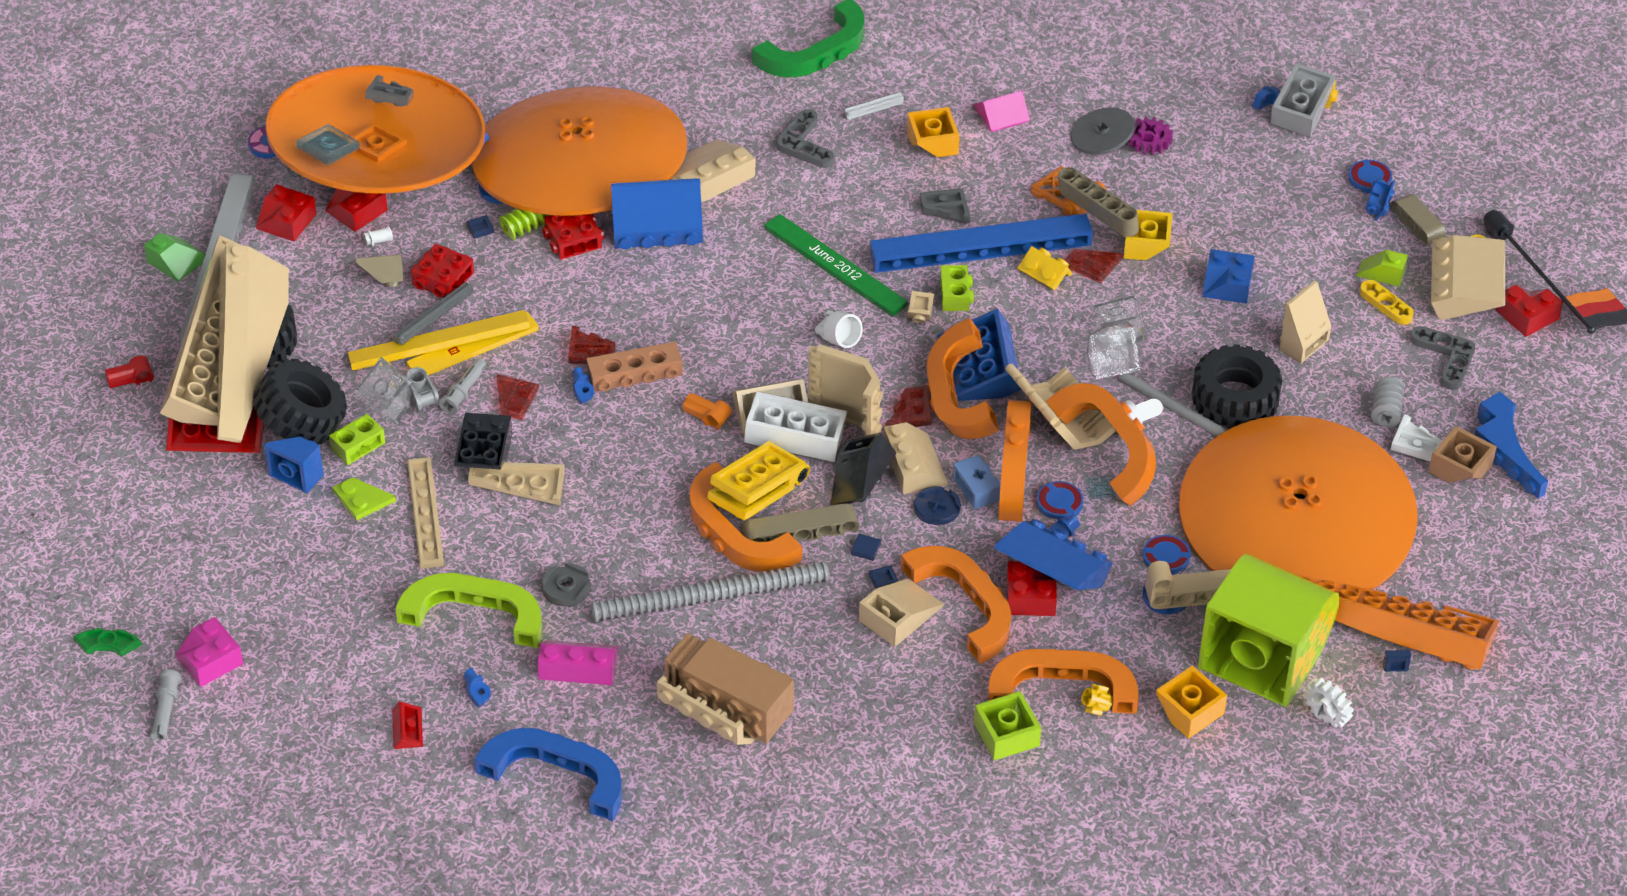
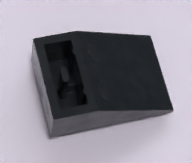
[454,412,513,470]
[830,432,897,506]

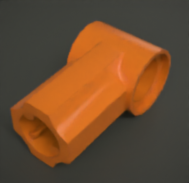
[683,393,732,431]

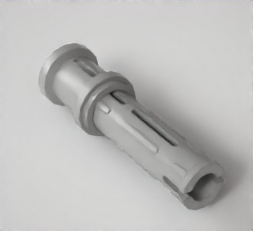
[439,358,487,414]
[151,669,182,740]

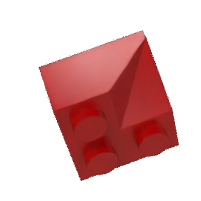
[256,184,317,242]
[326,189,388,232]
[1495,284,1563,337]
[1006,561,1057,616]

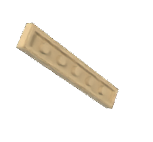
[407,457,444,569]

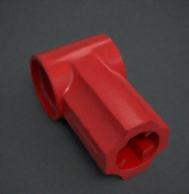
[105,355,154,388]

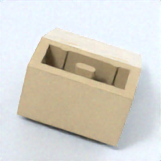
[1280,280,1331,363]
[859,579,944,647]

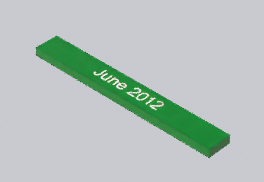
[764,214,908,317]

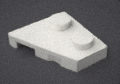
[1391,414,1442,462]

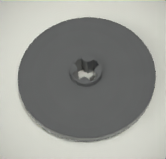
[1071,107,1135,155]

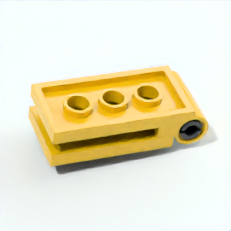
[707,441,810,521]

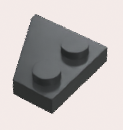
[365,75,413,107]
[920,188,970,223]

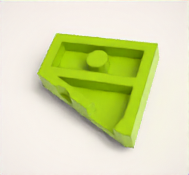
[332,477,396,521]

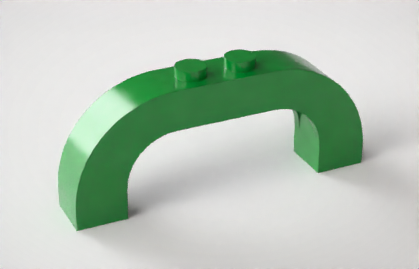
[752,0,865,78]

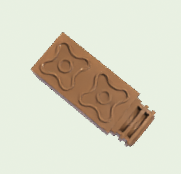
[664,633,794,744]

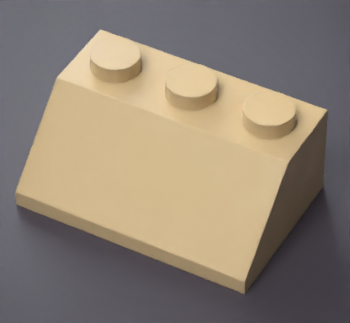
[732,379,808,437]
[884,422,948,494]

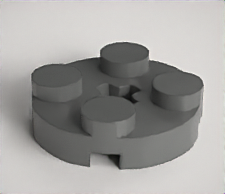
[542,563,591,607]

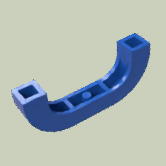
[474,728,622,821]

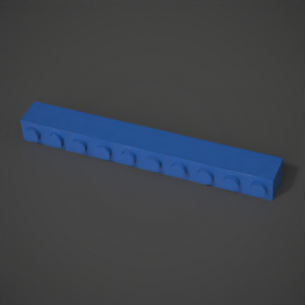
[870,213,1093,273]

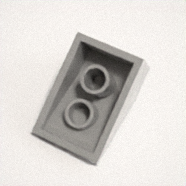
[1271,63,1336,137]

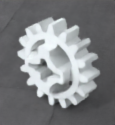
[1302,678,1354,728]

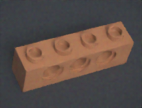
[586,341,683,392]

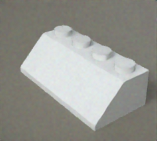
[744,392,847,462]

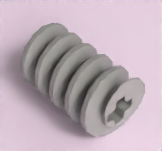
[1371,377,1404,428]

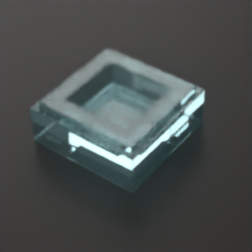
[1087,475,1116,500]

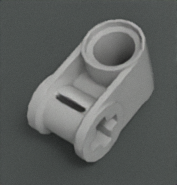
[406,367,440,412]

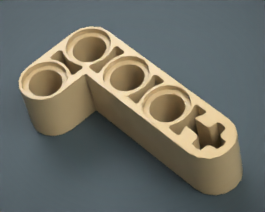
[1145,561,1231,609]

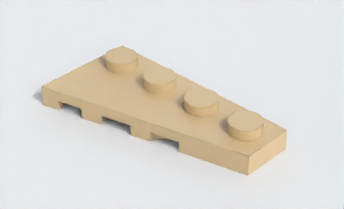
[468,462,565,506]

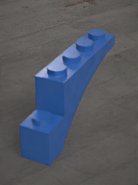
[1475,391,1548,499]

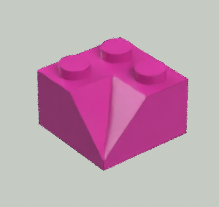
[175,617,243,687]

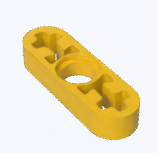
[1360,280,1414,325]

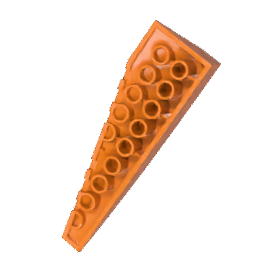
[1297,575,1500,670]

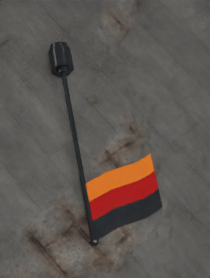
[1483,210,1627,334]

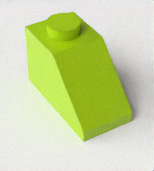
[1356,250,1408,287]

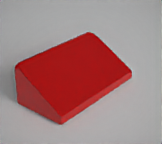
[392,701,423,749]

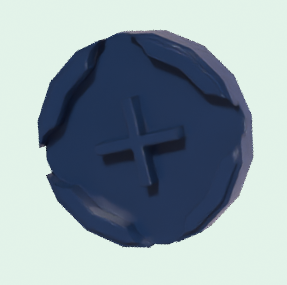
[913,486,961,525]

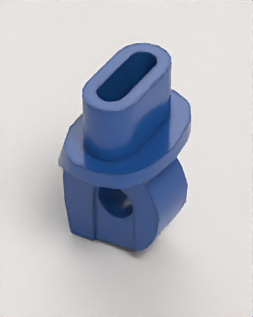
[1252,86,1281,110]
[572,367,594,404]
[1048,514,1080,539]
[463,668,491,708]

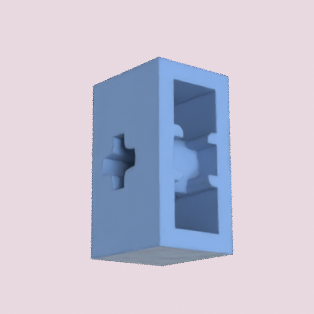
[953,455,1001,509]

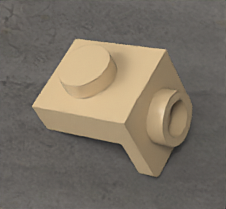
[907,291,934,323]

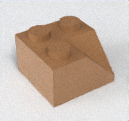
[1429,426,1497,483]

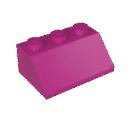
[538,640,619,685]

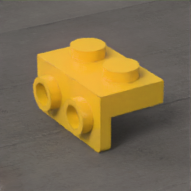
[1017,246,1072,290]

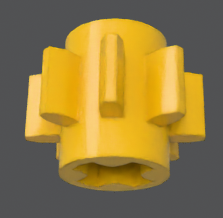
[1081,684,1112,716]

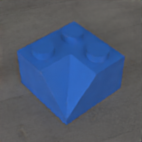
[1202,249,1255,304]
[264,437,324,493]

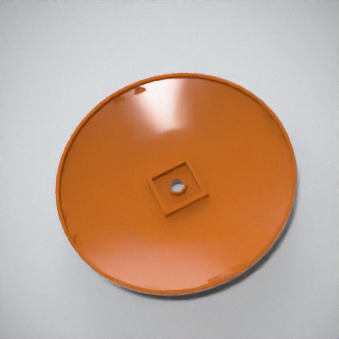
[266,65,485,193]
[472,86,687,216]
[1179,416,1418,590]

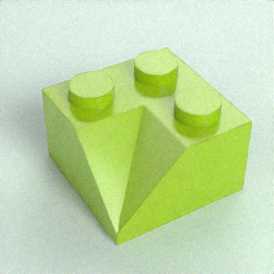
[974,691,1041,761]

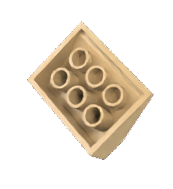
[670,139,755,203]
[1431,235,1505,320]

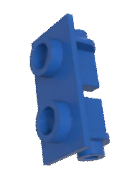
[1365,179,1395,221]

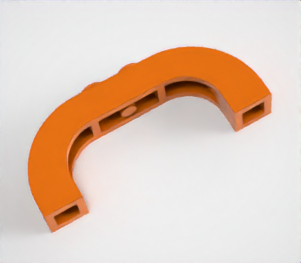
[926,318,999,439]
[1046,383,1156,506]
[998,399,1032,522]
[690,461,802,572]
[901,546,1011,664]
[988,649,1138,714]

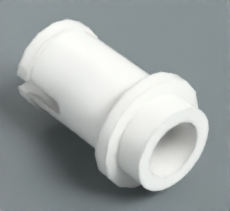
[363,227,393,247]

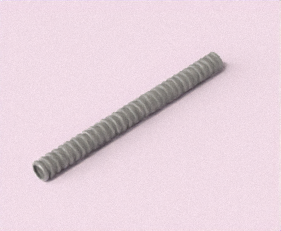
[590,561,829,622]

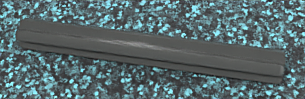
[394,282,474,345]

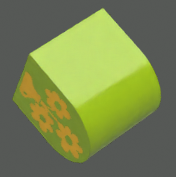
[1198,554,1339,707]

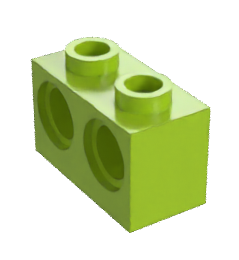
[940,265,974,311]
[329,414,385,465]

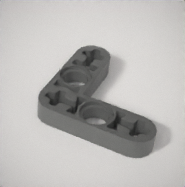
[777,109,834,168]
[1410,326,1475,390]

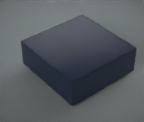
[466,215,495,239]
[851,534,881,561]
[869,565,898,589]
[1383,650,1411,672]

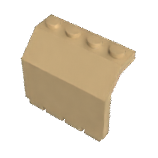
[808,344,883,436]
[1005,364,1116,450]
[657,676,755,745]

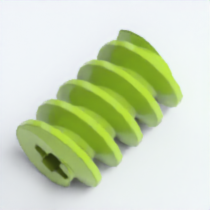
[499,209,548,241]

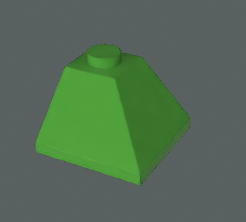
[144,233,206,282]

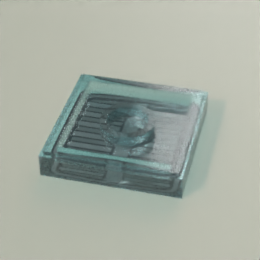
[297,124,359,166]

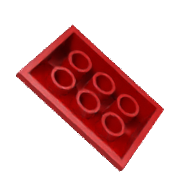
[166,405,265,453]

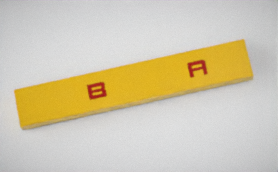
[406,312,539,375]

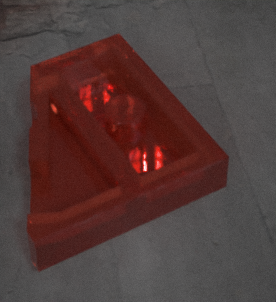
[1064,249,1123,284]
[568,326,616,364]
[497,374,539,420]
[886,385,932,427]

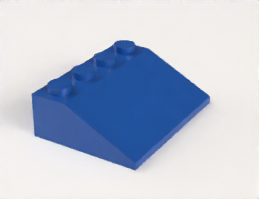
[611,178,703,249]
[937,308,1022,401]
[994,519,1113,590]

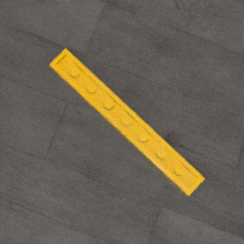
[347,310,530,371]

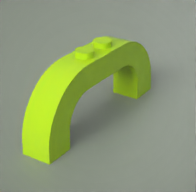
[396,573,543,648]

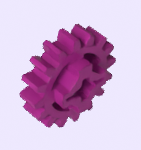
[1128,116,1173,155]

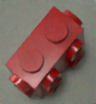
[542,213,604,260]
[411,243,474,298]

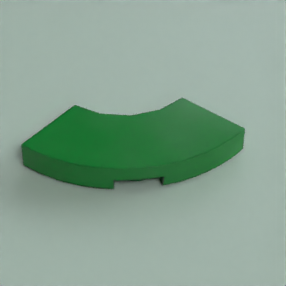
[73,628,142,657]

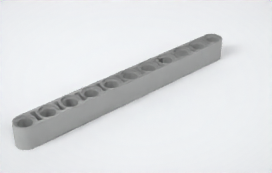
[180,173,255,346]

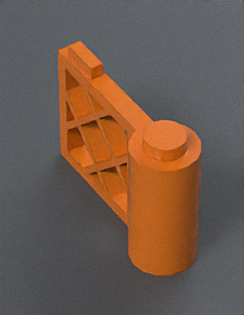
[1031,166,1107,216]

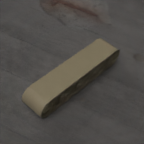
[1058,167,1139,237]
[741,503,860,542]

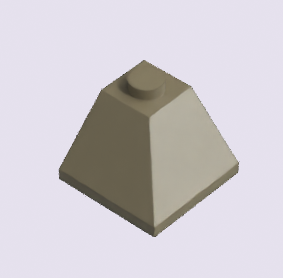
[356,254,404,287]

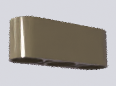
[1390,194,1446,246]

